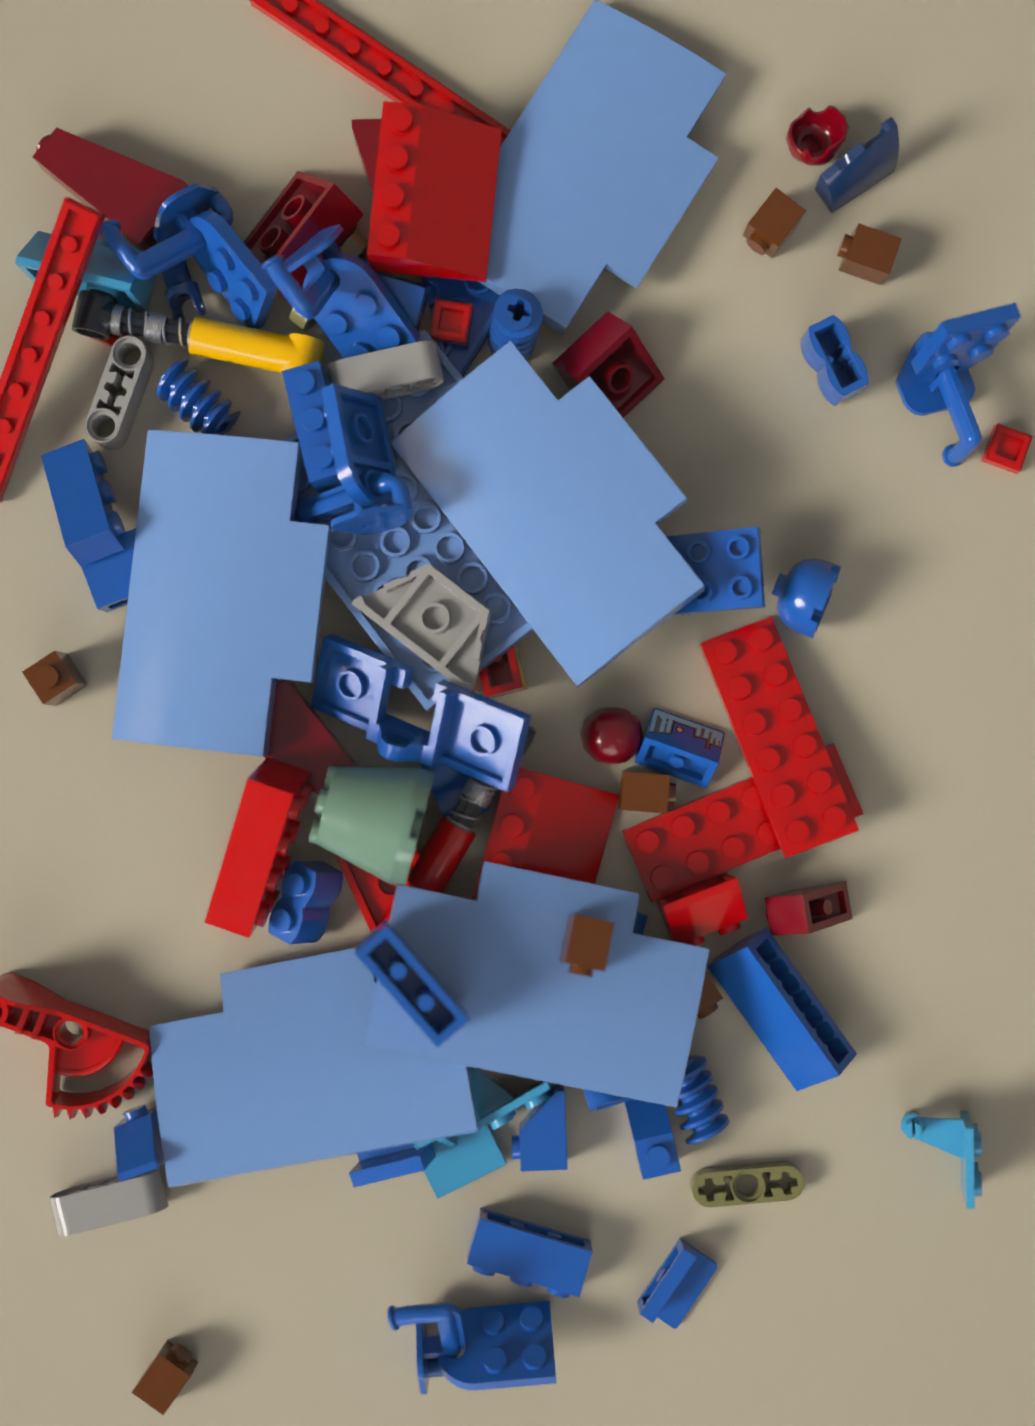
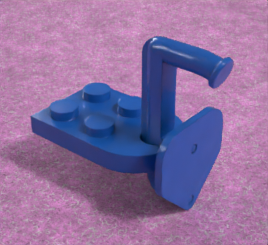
[99,183,278,329]
[261,224,420,358]
[896,302,1021,467]
[297,383,413,560]
[387,1301,557,1395]

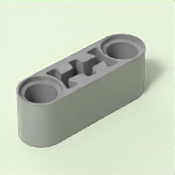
[85,336,154,450]
[327,341,444,400]
[50,1167,169,1236]

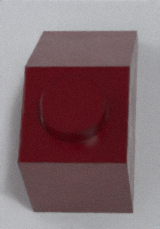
[765,881,853,936]

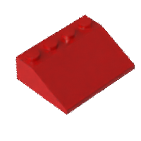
[367,101,502,282]
[472,767,620,900]

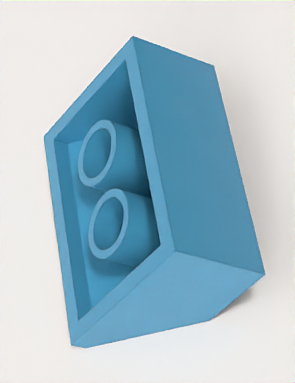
[15,230,157,312]

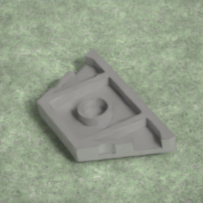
[351,563,491,692]

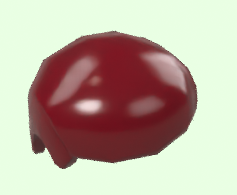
[786,105,849,166]
[580,707,643,764]

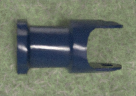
[162,259,206,322]

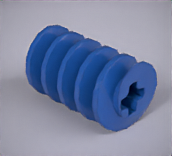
[488,288,543,360]
[156,357,241,435]
[674,1055,730,1145]

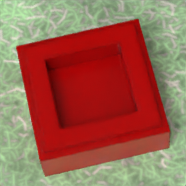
[429,299,474,346]
[981,423,1033,474]

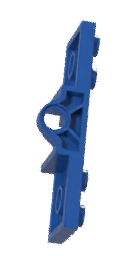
[666,527,765,616]
[311,634,531,792]

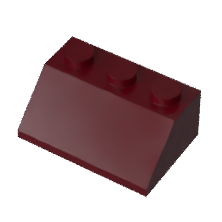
[244,171,364,302]

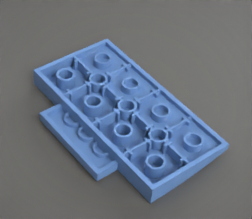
[480,0,726,336]
[391,341,704,687]
[112,430,331,757]
[363,861,709,1107]
[149,948,479,1187]

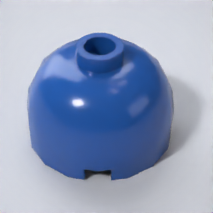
[772,558,841,639]

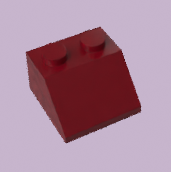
[552,311,665,418]

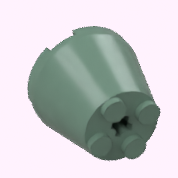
[309,765,435,886]

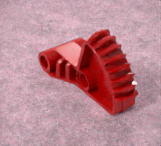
[0,973,153,1119]

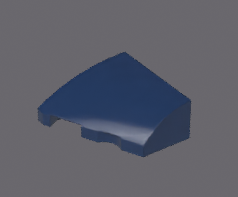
[815,117,899,213]

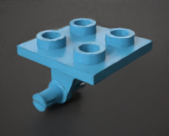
[470,1067,553,1130]
[901,1111,982,1209]
[413,1113,507,1199]

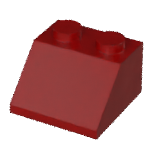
[656,872,748,946]

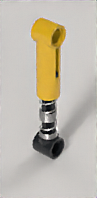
[72,290,325,374]

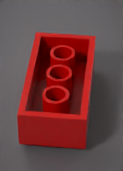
[204,757,313,938]

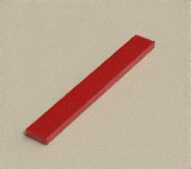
[249,0,511,147]
[0,197,106,502]

